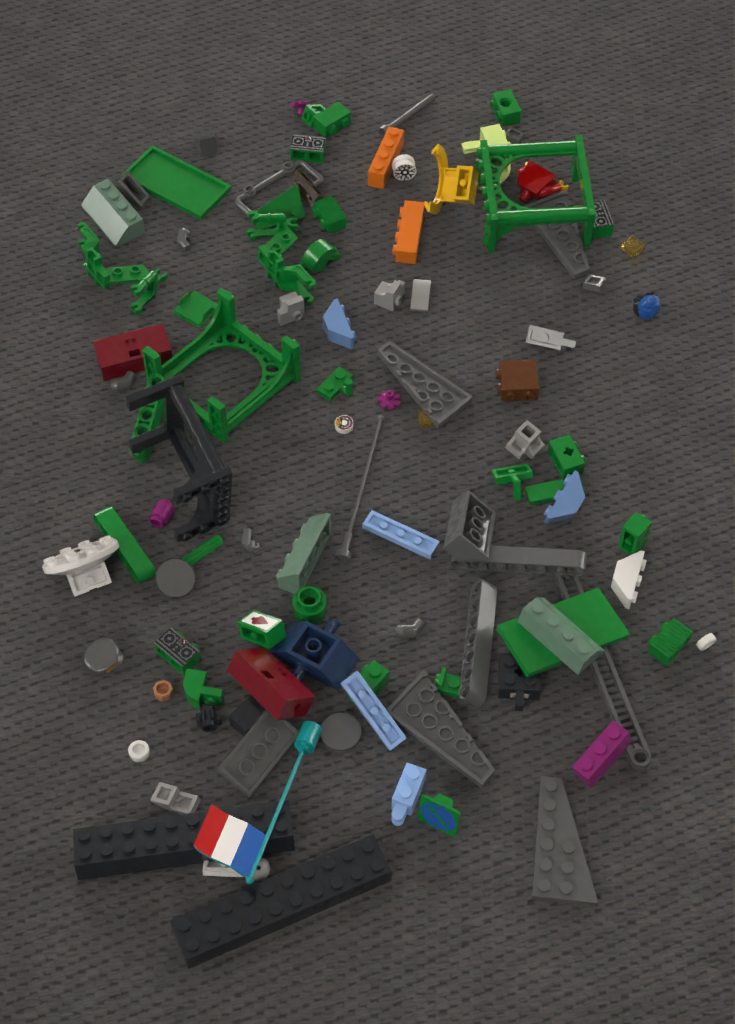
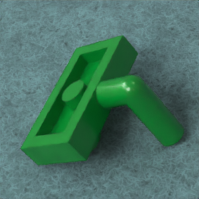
[316,367,353,402]
[491,464,533,501]

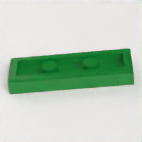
[525,476,585,505]

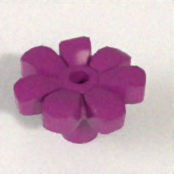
[290,100,310,115]
[378,390,401,410]

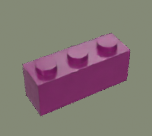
[572,720,632,788]

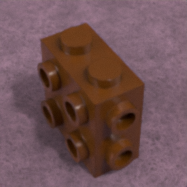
[495,360,539,402]

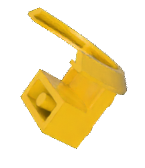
[424,144,479,215]

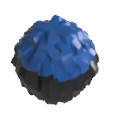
[633,292,661,320]

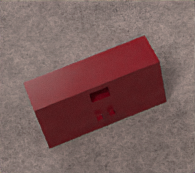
[93,323,173,381]
[227,648,316,721]

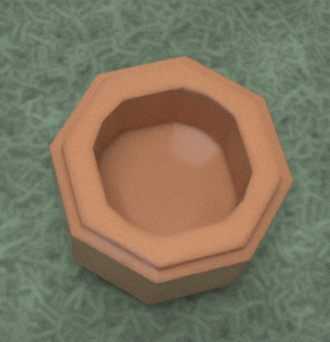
[153,680,174,702]

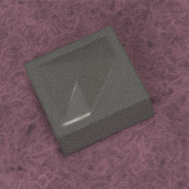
[506,127,524,144]
[583,275,606,292]

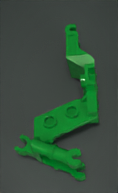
[246,211,316,306]
[78,222,167,315]

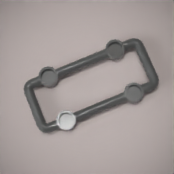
[235,160,324,216]

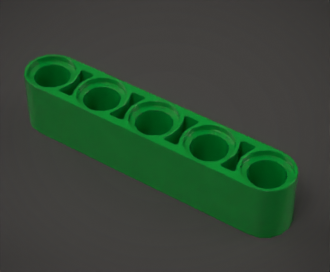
[129,374,165,463]
[93,506,156,584]

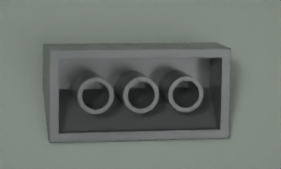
[444,490,496,560]

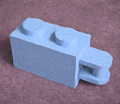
[391,763,427,826]

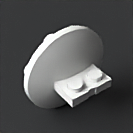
[42,535,119,597]

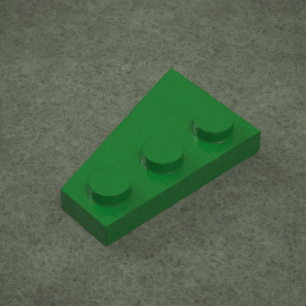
[254,184,305,229]

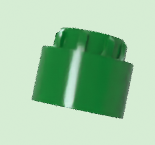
[292,586,327,625]

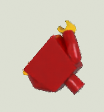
[517,160,569,204]

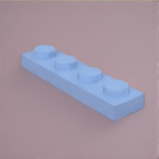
[362,510,440,560]
[340,671,406,751]

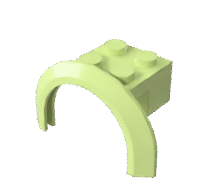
[461,124,511,190]

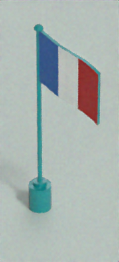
[193,721,322,884]

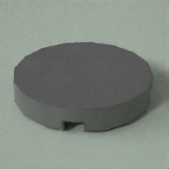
[155,559,195,598]
[320,713,361,753]

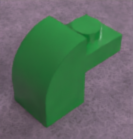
[301,239,341,272]
[183,668,224,709]

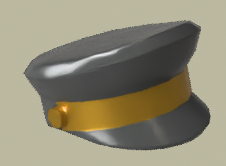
[84,638,123,674]

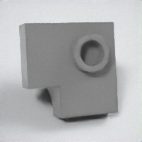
[374,280,405,311]
[277,292,305,326]
[505,420,545,459]

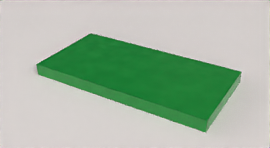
[122,145,232,220]
[496,587,630,678]

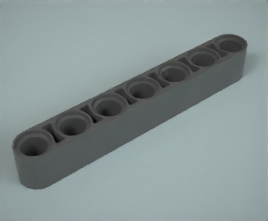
[450,546,587,576]
[459,578,497,707]

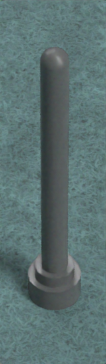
[378,94,435,138]

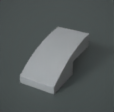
[410,279,431,312]
[150,782,201,815]

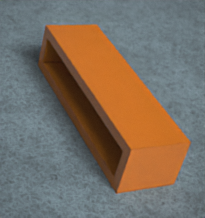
[368,127,404,189]
[392,200,425,264]

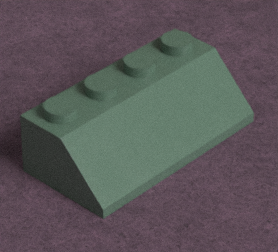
[81,179,145,247]
[276,513,331,594]
[517,597,605,675]

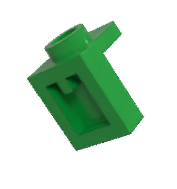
[301,104,325,127]
[435,667,461,698]

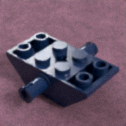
[270,618,359,690]

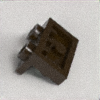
[291,170,324,208]

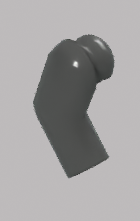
[176,228,192,252]
[111,371,135,391]
[241,528,260,553]
[395,618,425,638]

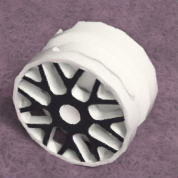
[392,154,417,181]

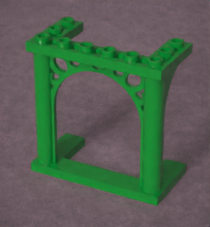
[476,135,596,253]
[142,288,301,443]

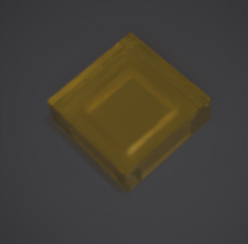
[621,236,646,258]

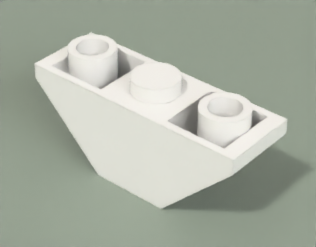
[611,551,647,609]

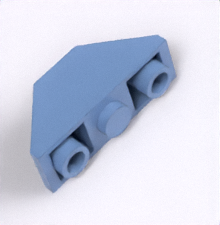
[323,298,357,349]
[544,470,585,524]

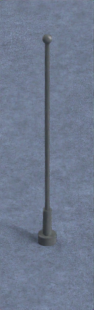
[335,415,385,564]

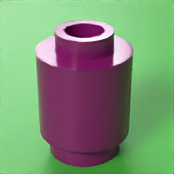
[149,499,175,528]

